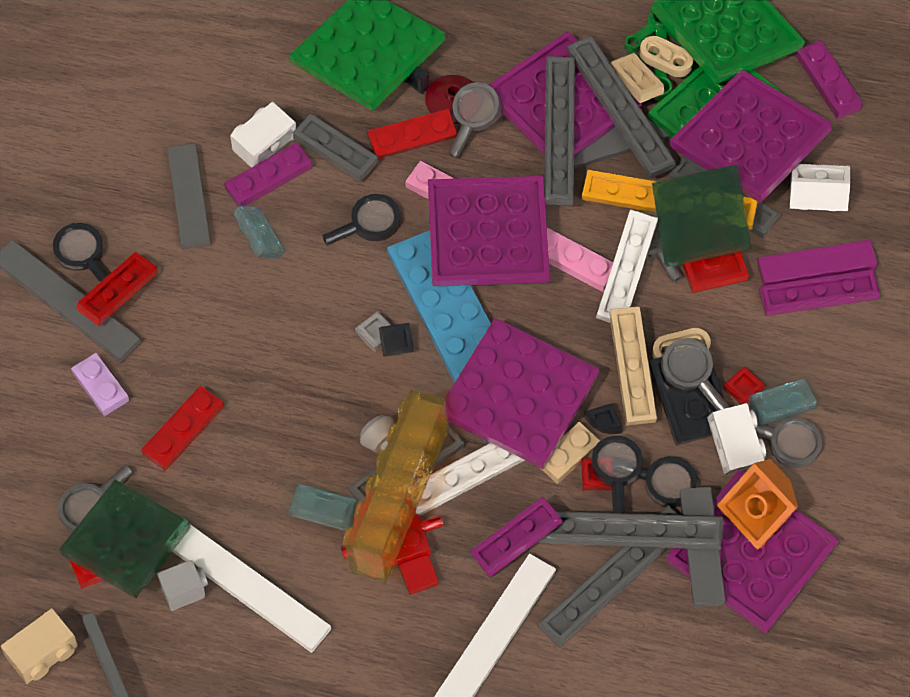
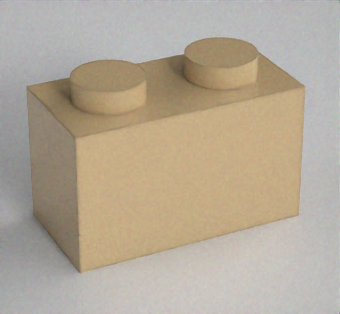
[1,608,78,684]

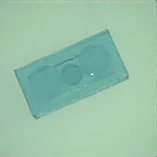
[233,205,285,259]
[749,379,817,426]
[289,484,356,531]

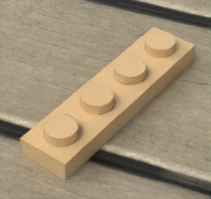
[609,306,657,426]

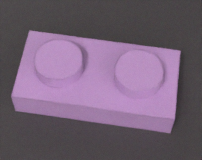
[71,353,129,417]

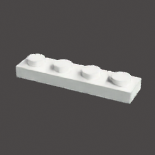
[596,210,658,323]

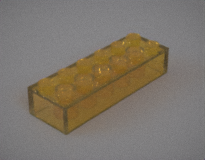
[343,390,449,584]

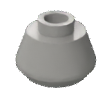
[360,415,399,454]

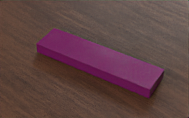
[757,240,878,285]
[759,269,880,316]

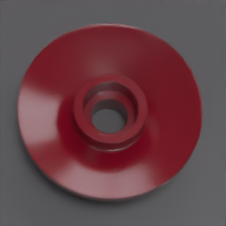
[425,75,481,124]

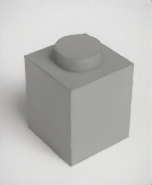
[157,560,208,611]

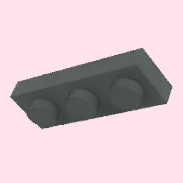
[293,113,378,182]

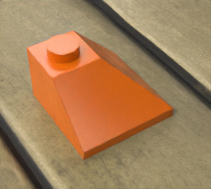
[717,459,798,550]

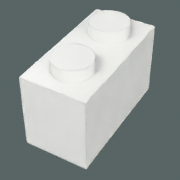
[230,102,296,167]
[790,164,850,211]
[707,403,766,475]

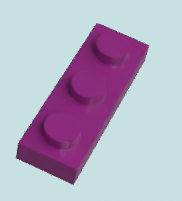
[796,40,863,120]
[224,142,312,209]
[470,497,563,578]

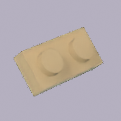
[610,53,664,103]
[540,422,600,484]

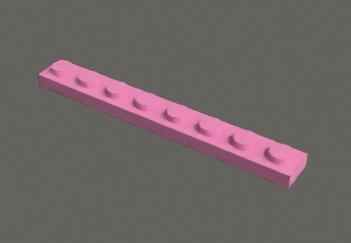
[405,161,613,292]

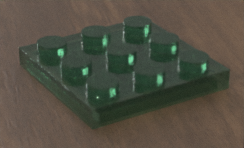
[652,164,752,267]
[59,479,191,598]

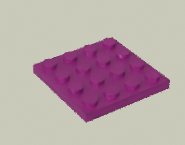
[483,31,642,156]
[670,70,832,203]
[428,176,550,286]
[437,318,600,469]
[666,470,839,634]

